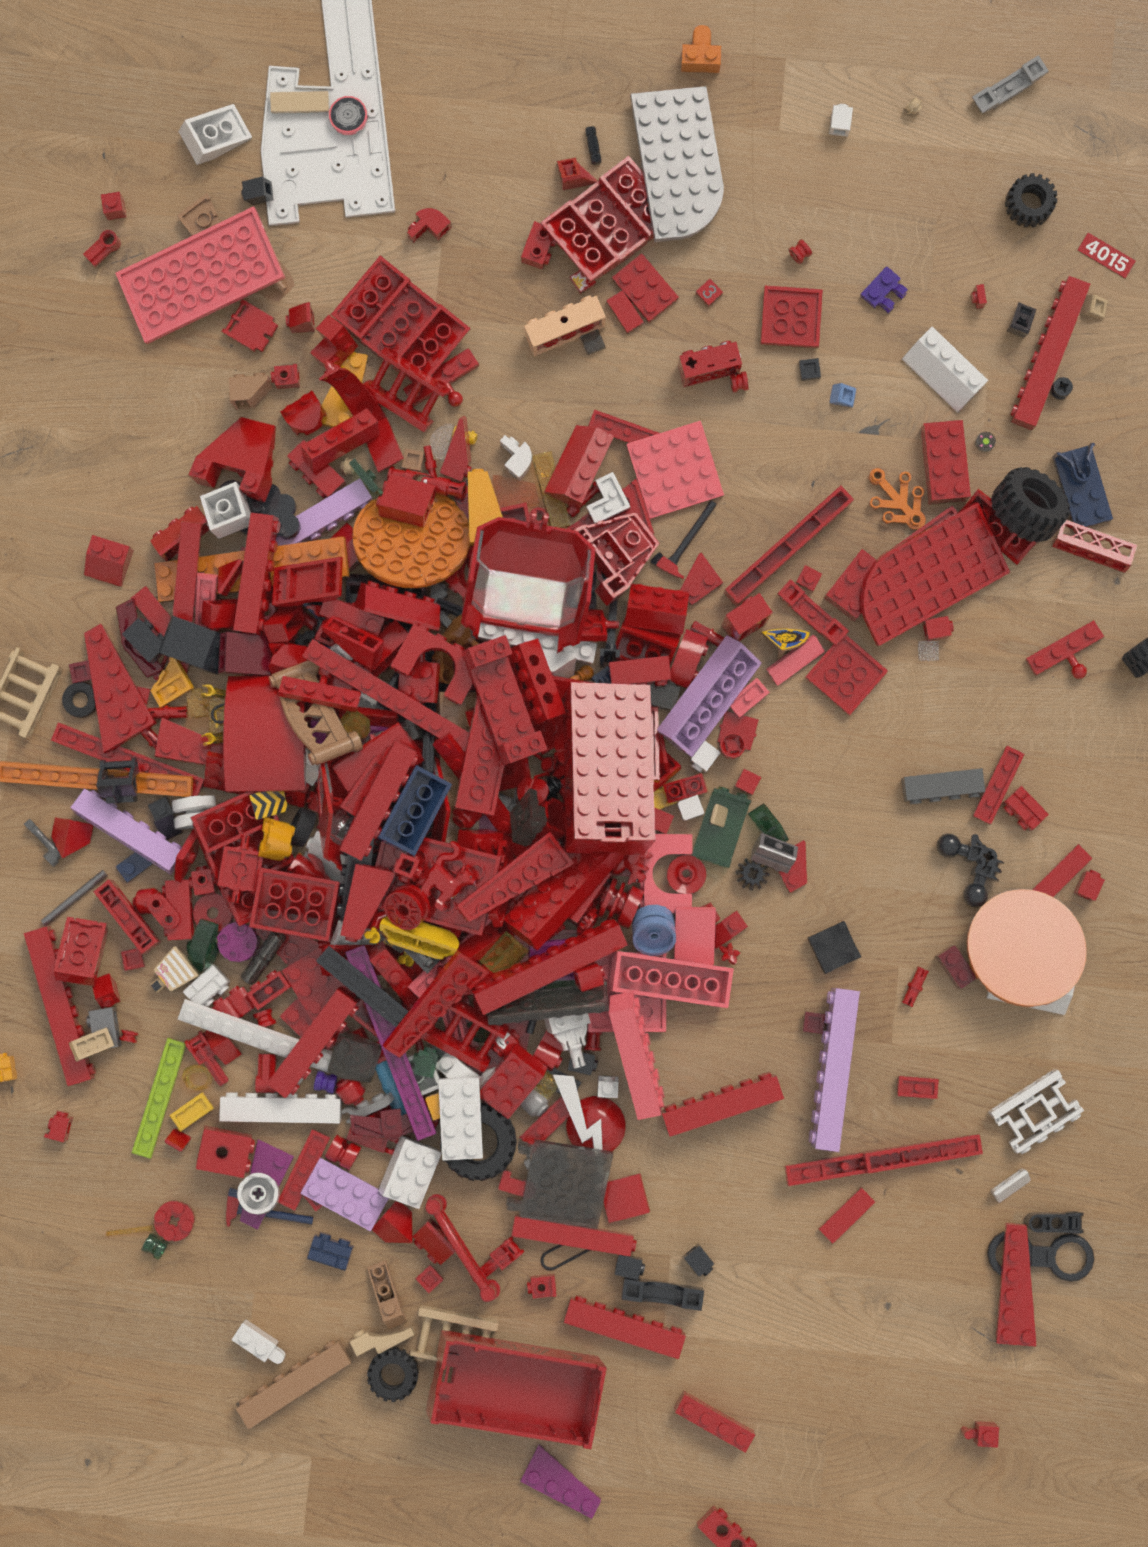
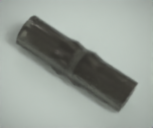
[241,931,286,985]

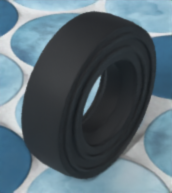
[62,682,96,718]

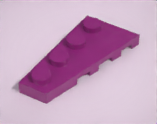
[520,1444,601,1519]

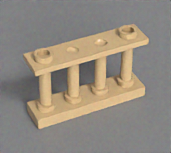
[0,647,63,740]
[410,1305,499,1361]

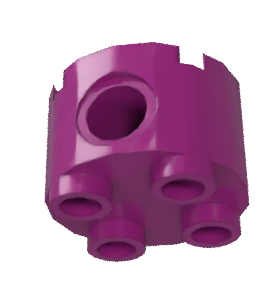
[217,922,260,962]

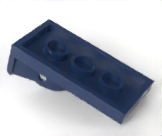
[1052,443,1113,527]

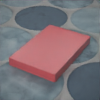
[674,907,716,965]

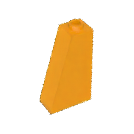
[468,469,502,546]

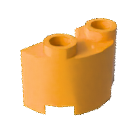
[258,818,295,861]

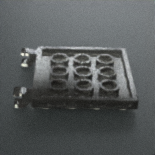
[506,1139,613,1229]

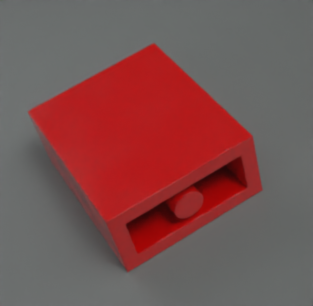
[376,474,436,528]

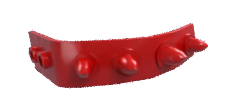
[319,360,404,473]

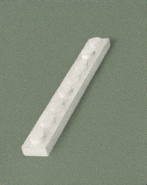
[178,999,336,1073]

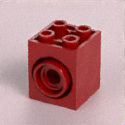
[196,1125,255,1178]

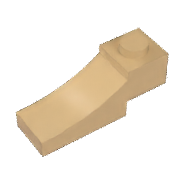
[350,1325,415,1356]

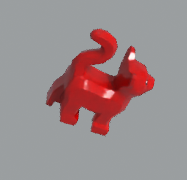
[415,841,476,912]

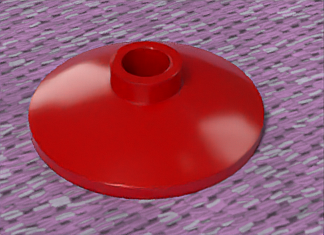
[667,855,706,894]

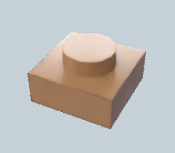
[401,449,424,472]

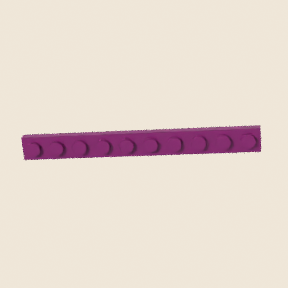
[345,945,436,1141]

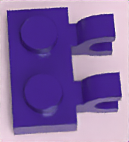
[860,266,908,314]

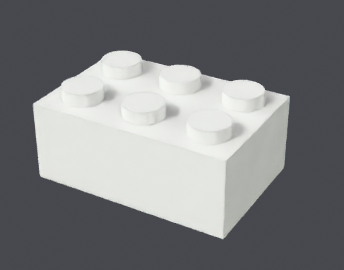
[378,1136,442,1209]

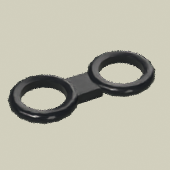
[987,1231,1095,1282]

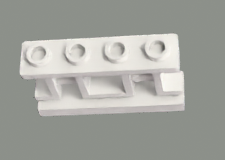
[988,1069,1084,1154]

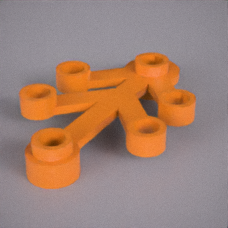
[869,468,926,530]

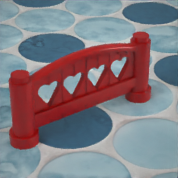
[425,1194,501,1302]

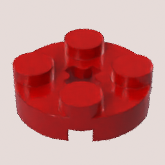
[154,1200,195,1241]

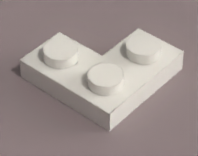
[586,472,630,524]

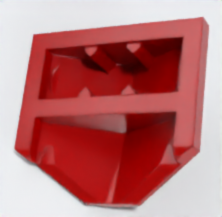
[268,642,307,674]

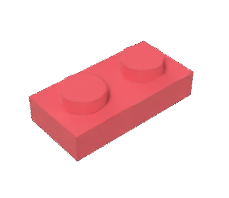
[730,678,770,718]

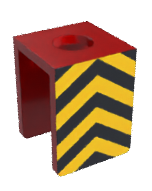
[249,791,289,820]

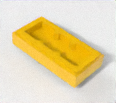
[169,1092,214,1132]

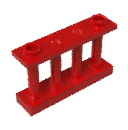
[363,347,451,432]
[421,1001,509,1073]

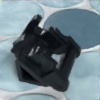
[96,758,139,804]

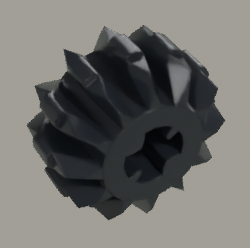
[736,858,770,891]

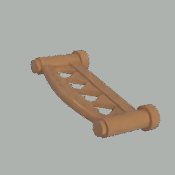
[268,660,363,765]

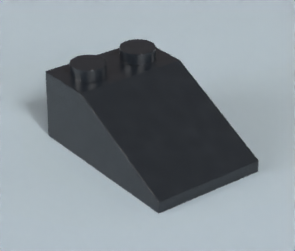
[158,616,220,675]

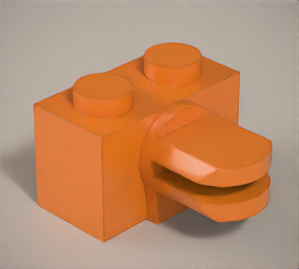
[681,25,721,73]

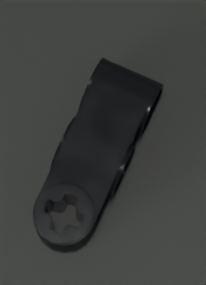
[1024,1211,1084,1234]

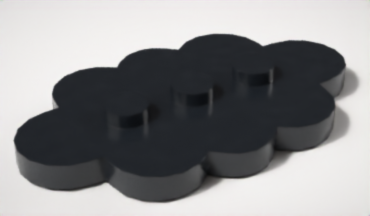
[220,480,301,540]

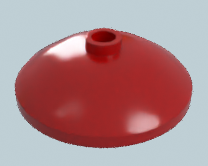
[566,1096,626,1156]

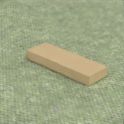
[270,91,329,113]

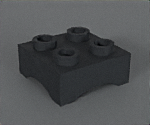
[807,921,861,974]

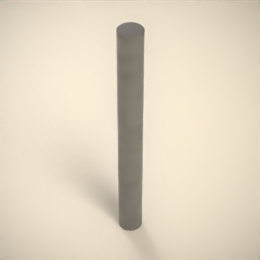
[41,870,108,926]

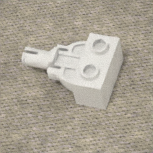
[543,1002,590,1068]

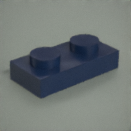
[115,852,153,882]

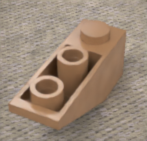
[367,1260,407,1329]

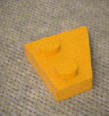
[150,658,194,707]

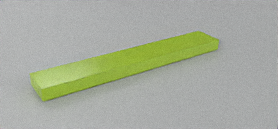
[132,1038,186,1159]

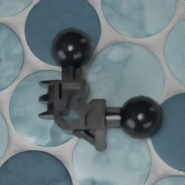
[936,833,1004,908]

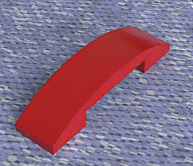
[777,579,849,646]

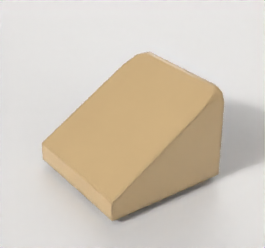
[1081,294,1108,319]
[709,804,728,827]

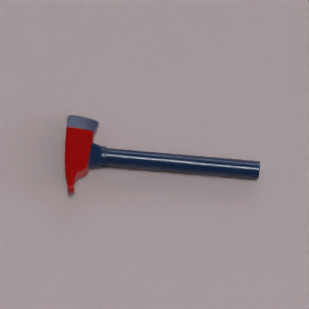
[226,1188,314,1227]

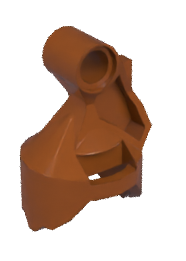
[431,615,484,684]

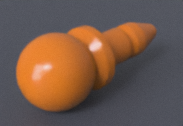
[570,665,594,681]

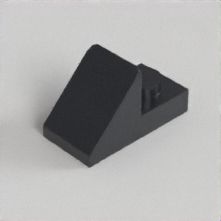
[1007,302,1037,338]
[148,797,183,841]

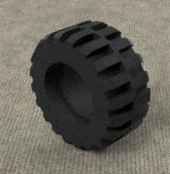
[992,467,1070,542]
[440,1103,517,1181]

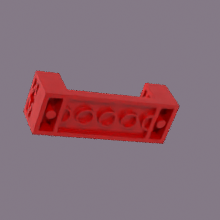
[462,635,547,765]

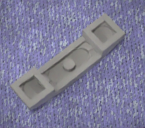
[972,55,1049,114]

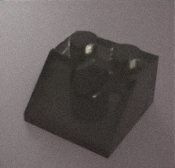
[327,1030,382,1083]

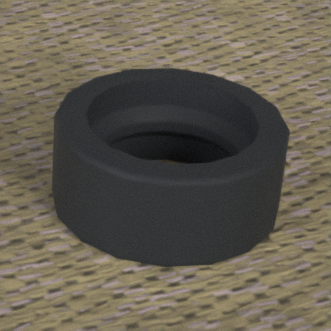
[291,808,316,847]

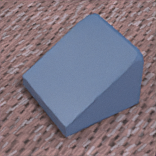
[830,383,856,408]

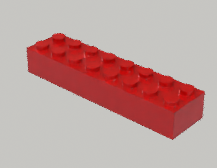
[504,823,625,951]

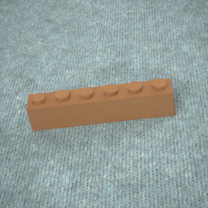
[236,1339,353,1430]

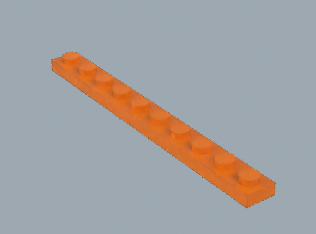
[0,761,193,797]

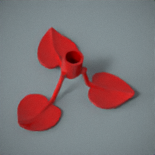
[517,733,564,813]

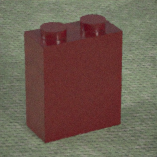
[218,632,272,676]

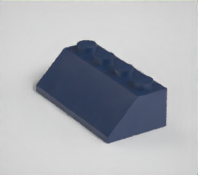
[377,765,452,856]

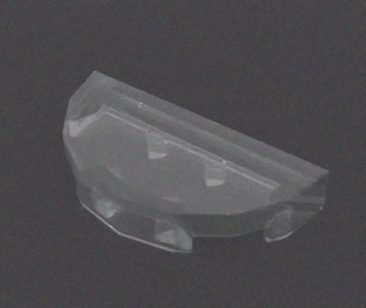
[430,424,454,462]

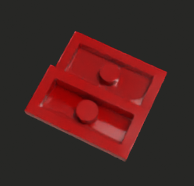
[600,1173,650,1223]

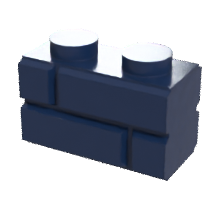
[307,1232,354,1271]

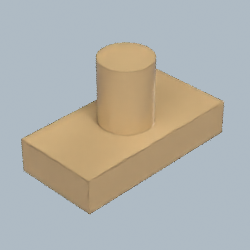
[69,1027,114,1062]

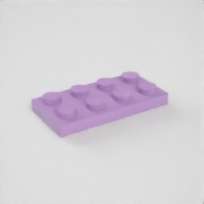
[300,1157,389,1231]

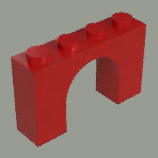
[390,624,473,707]

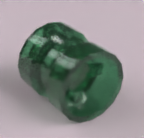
[141,1233,169,1260]

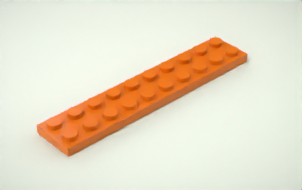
[154,537,350,603]

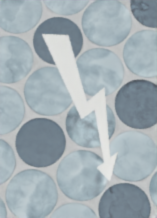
[553,1075,609,1190]

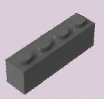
[901,768,985,805]

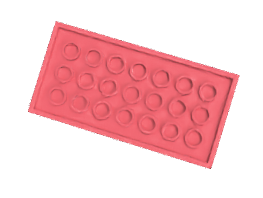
[115,206,286,344]

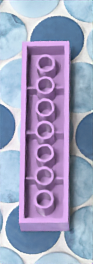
[809,988,860,1152]

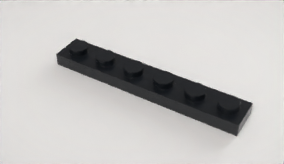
[316,946,409,1027]

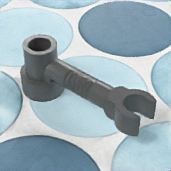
[24,819,62,867]

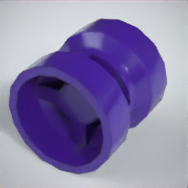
[314,1070,338,1094]

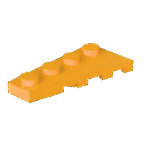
[322,352,368,427]

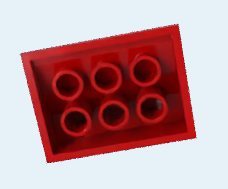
[249,868,340,942]

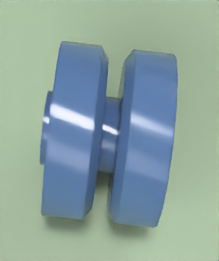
[632,905,676,956]

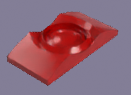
[272,556,343,607]

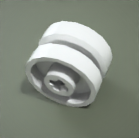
[172,796,216,829]

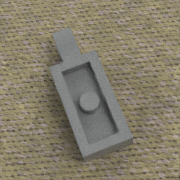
[341,1092,394,1123]

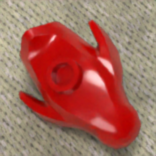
[287,852,334,881]

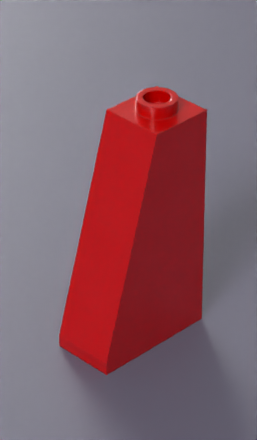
[340,863,397,942]

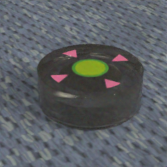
[975,432,996,452]

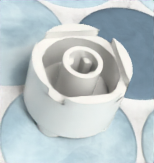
[237,1173,280,1214]

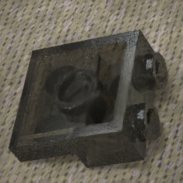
[510,788,547,847]

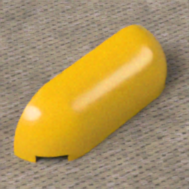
[380,916,459,959]

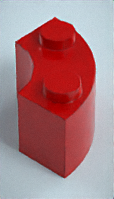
[670,629,709,688]

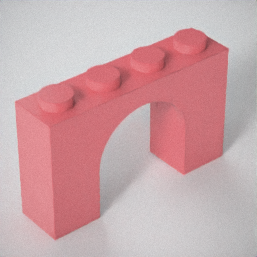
[640,834,692,914]

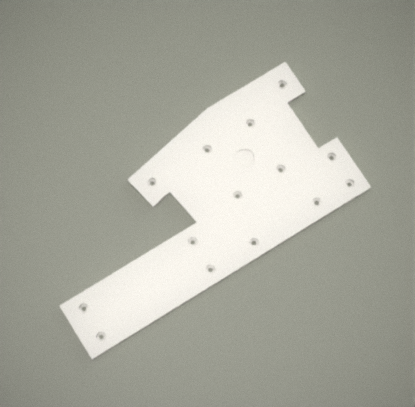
[261,0,395,227]

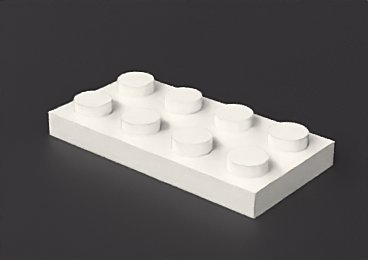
[438,1077,483,1160]

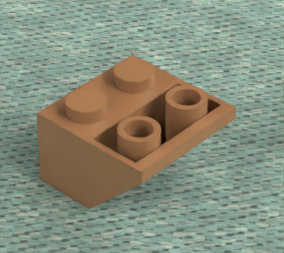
[228,373,273,410]

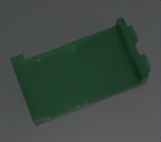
[692,786,752,868]

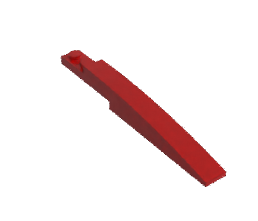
[784,1134,983,1186]

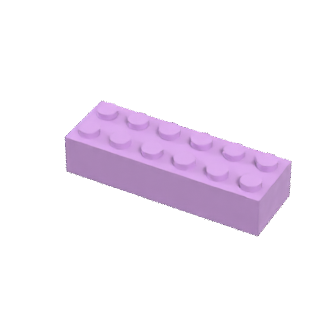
[657,636,762,757]

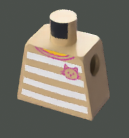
[151,946,201,993]

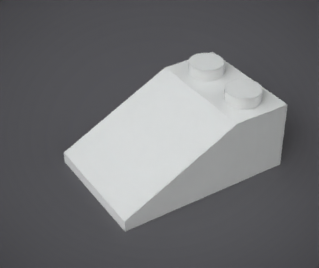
[178,104,252,165]

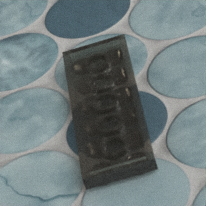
[488,982,609,1025]

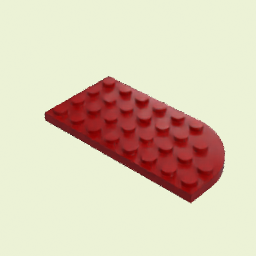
[861,502,1010,646]

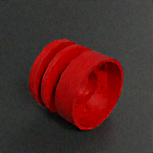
[598,878,644,929]

